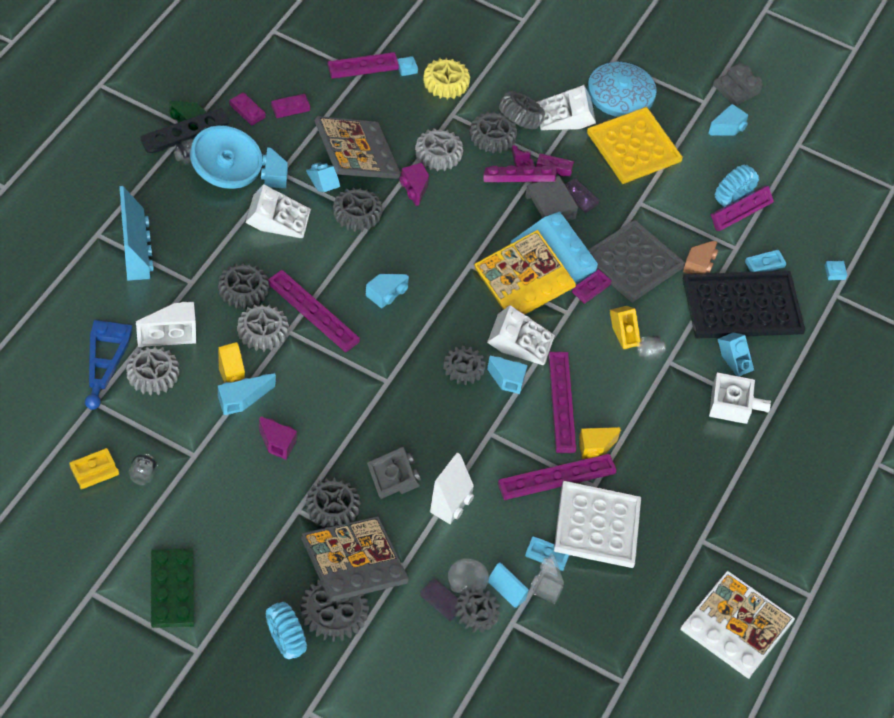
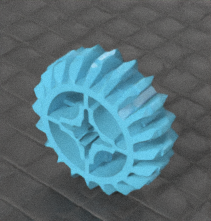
[715,165,759,207]
[266,602,307,660]

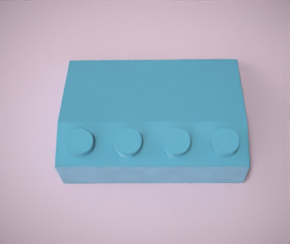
[120,186,153,281]
[510,211,598,284]

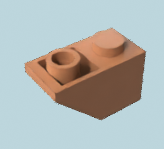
[683,241,718,274]

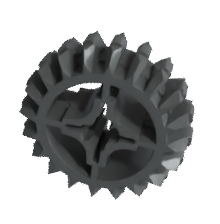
[499,91,545,129]
[470,111,517,154]
[333,187,382,232]
[218,263,269,310]
[306,477,361,529]

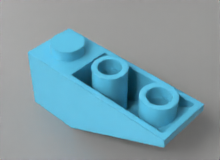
[218,373,276,415]

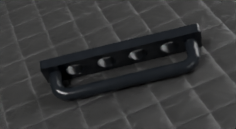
[140,108,229,153]

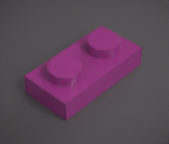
[230,92,266,126]
[271,94,310,118]
[536,153,574,177]
[572,269,611,304]

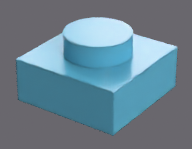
[397,56,418,76]
[825,261,847,280]

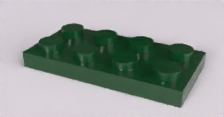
[151,548,194,628]

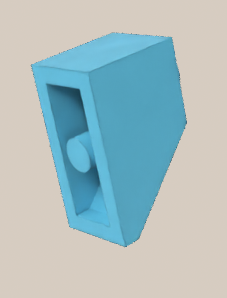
[708,104,748,136]

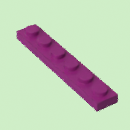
[268,270,360,353]
[548,352,576,453]
[498,454,616,500]

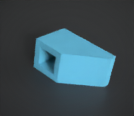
[261,148,288,188]
[306,162,340,192]
[366,274,409,309]
[718,333,754,377]
[487,356,527,394]

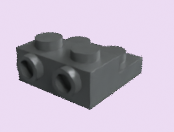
[713,63,763,106]
[367,447,421,499]

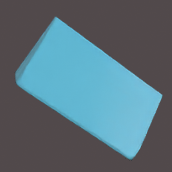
[488,562,528,608]

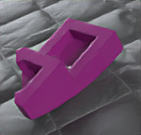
[512,145,535,167]

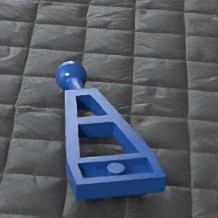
[85,320,133,410]

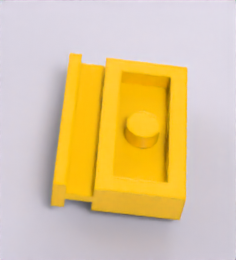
[69,448,119,490]

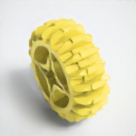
[423,58,470,100]

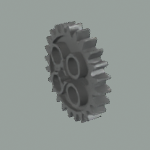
[300,580,369,641]

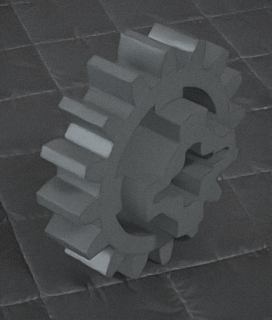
[443,346,485,385]
[455,587,500,633]

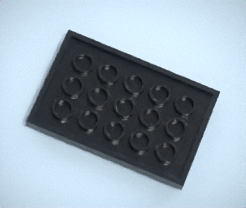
[682,271,805,339]

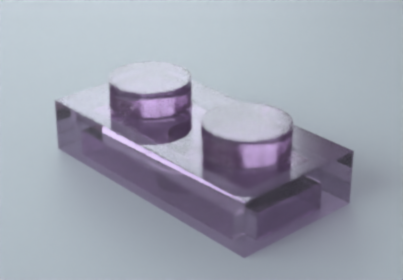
[565,178,599,213]
[420,578,458,621]

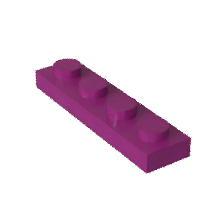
[328,52,399,79]
[484,165,557,182]
[710,186,774,231]

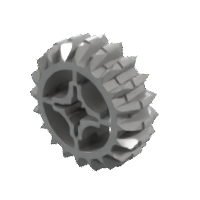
[415,128,463,172]
[237,304,289,352]
[126,346,179,396]

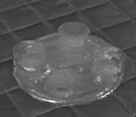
[448,559,489,594]

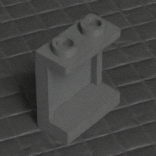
[525,176,578,221]

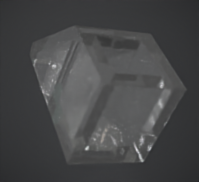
[531,554,564,604]

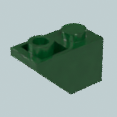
[169,101,208,131]

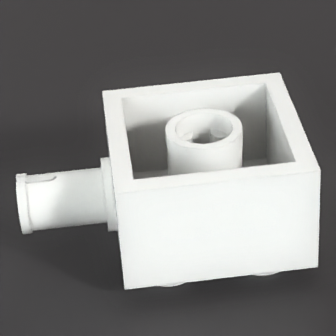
[709,373,771,424]

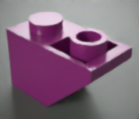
[400,162,429,206]
[259,417,297,460]

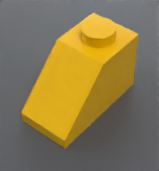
[610,306,641,349]
[218,342,245,383]
[579,427,621,459]

